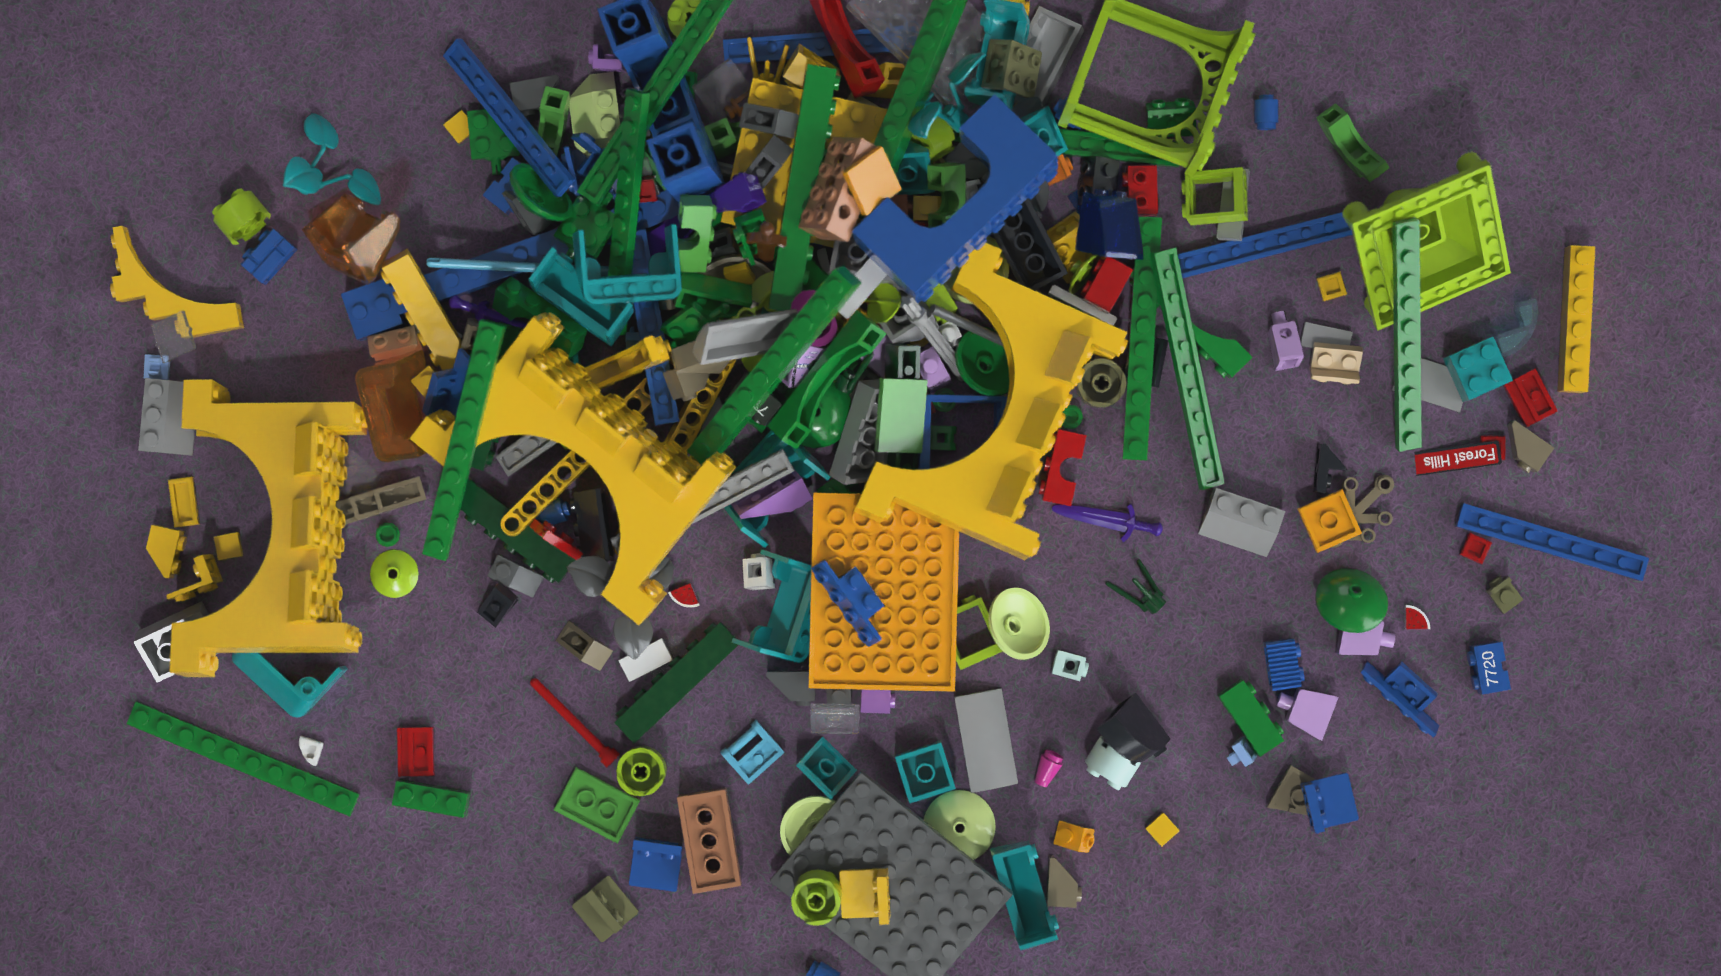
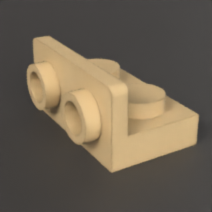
[367,325,423,361]
[1310,342,1363,384]

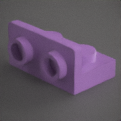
[588,44,627,72]

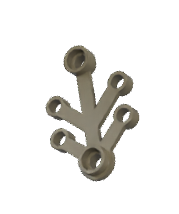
[1331,475,1394,548]

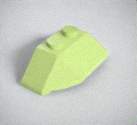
[569,72,621,156]

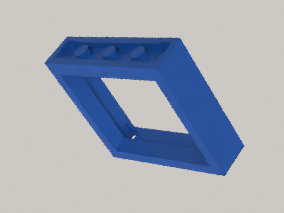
[918,395,1007,470]

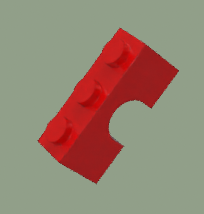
[1038,429,1087,506]

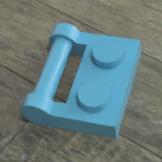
[720,720,785,785]

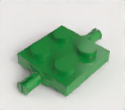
[467,108,520,176]
[553,192,614,260]
[660,301,727,350]

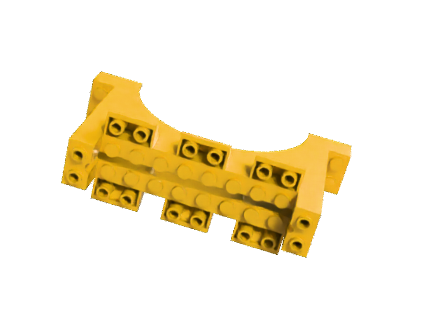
[854,243,1128,560]
[410,312,736,625]
[170,379,371,677]

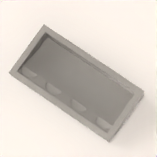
[1014,6,1084,107]
[692,309,798,365]
[954,688,1018,793]

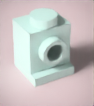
[1050,649,1089,681]

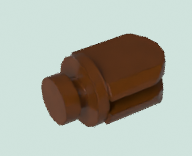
[723,90,750,119]

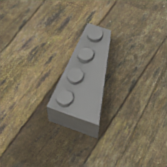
[829,379,888,485]

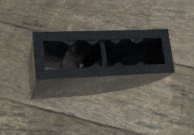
[1097,693,1170,763]

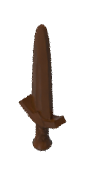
[746,221,787,267]

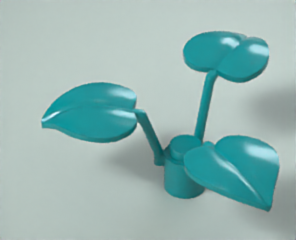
[908,53,987,138]
[283,113,381,206]

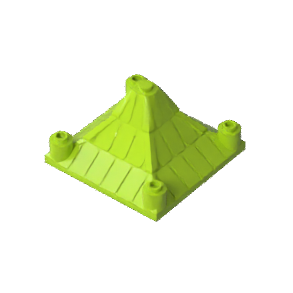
[1343,152,1511,331]

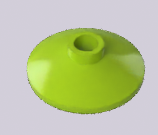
[1069,253,1102,294]
[370,550,419,598]

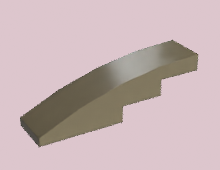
[336,476,426,525]

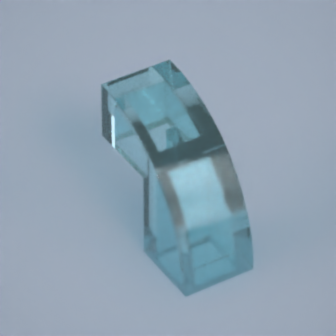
[1492,298,1538,358]

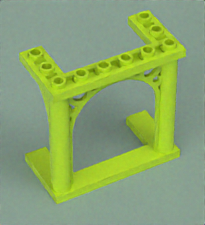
[1057,0,1256,177]

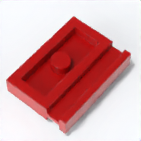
[1503,368,1558,428]
[530,519,583,560]
[397,727,435,777]

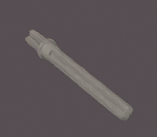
[900,295,964,382]

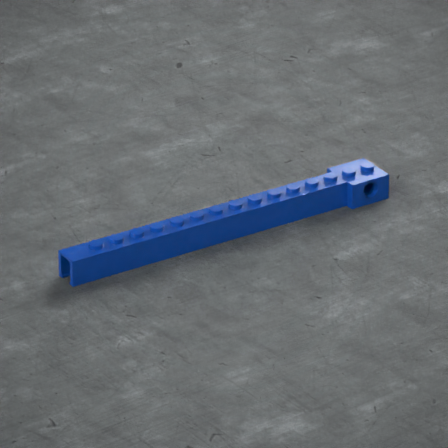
[341,190,679,341]

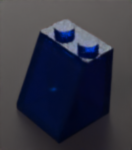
[1075,188,1144,260]

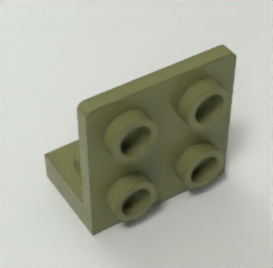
[981,39,1042,98]

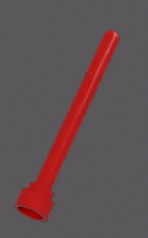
[530,678,620,768]

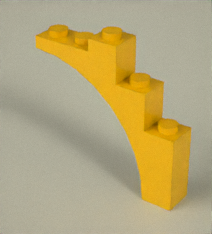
[110,226,244,339]
[585,335,671,389]

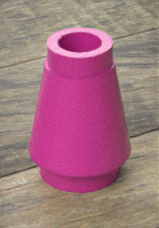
[1034,749,1063,787]

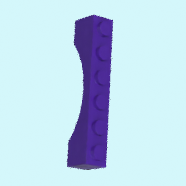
[646,172,767,257]

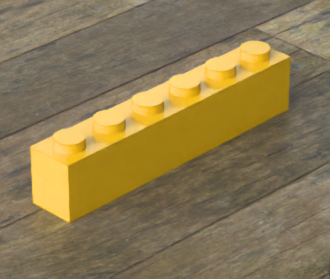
[1557,245,1595,393]
[380,248,471,370]

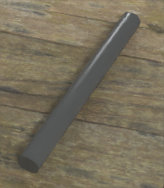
[930,304,1003,346]

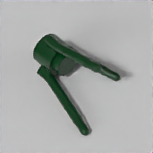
[834,352,874,394]
[1105,559,1166,615]

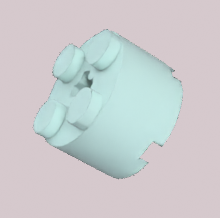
[1085,736,1141,790]

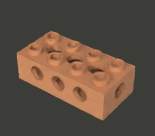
[799,137,877,242]
[677,787,742,894]

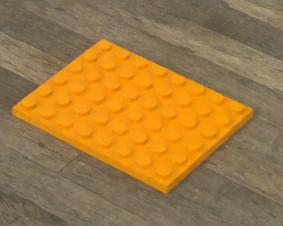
[808,493,959,691]

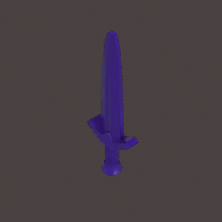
[449,295,528,329]
[1052,504,1163,543]

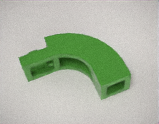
[529,86,570,165]
[1316,103,1389,182]

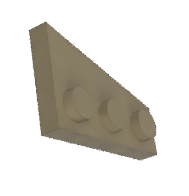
[1266,765,1316,815]

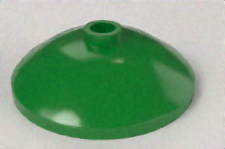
[509,164,573,221]
[955,327,1009,396]
[784,380,852,448]
[1315,568,1388,633]

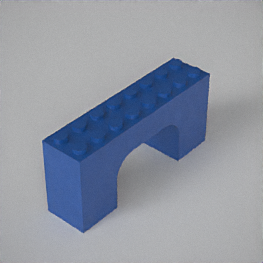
[597,0,726,203]
[852,94,1058,303]

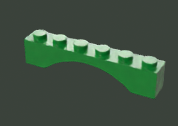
[1129,270,1253,379]
[768,310,887,449]

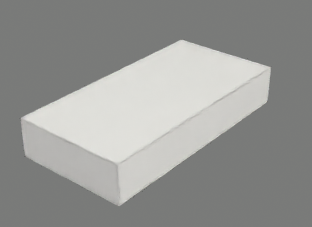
[618,638,673,682]

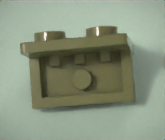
[572,875,639,942]

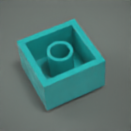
[1443,337,1513,402]
[895,740,956,804]

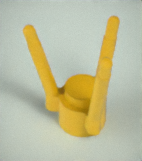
[747,37,789,84]

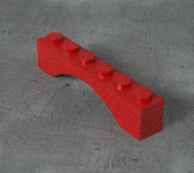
[809,0,885,98]

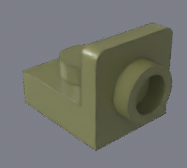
[1485,576,1523,614]

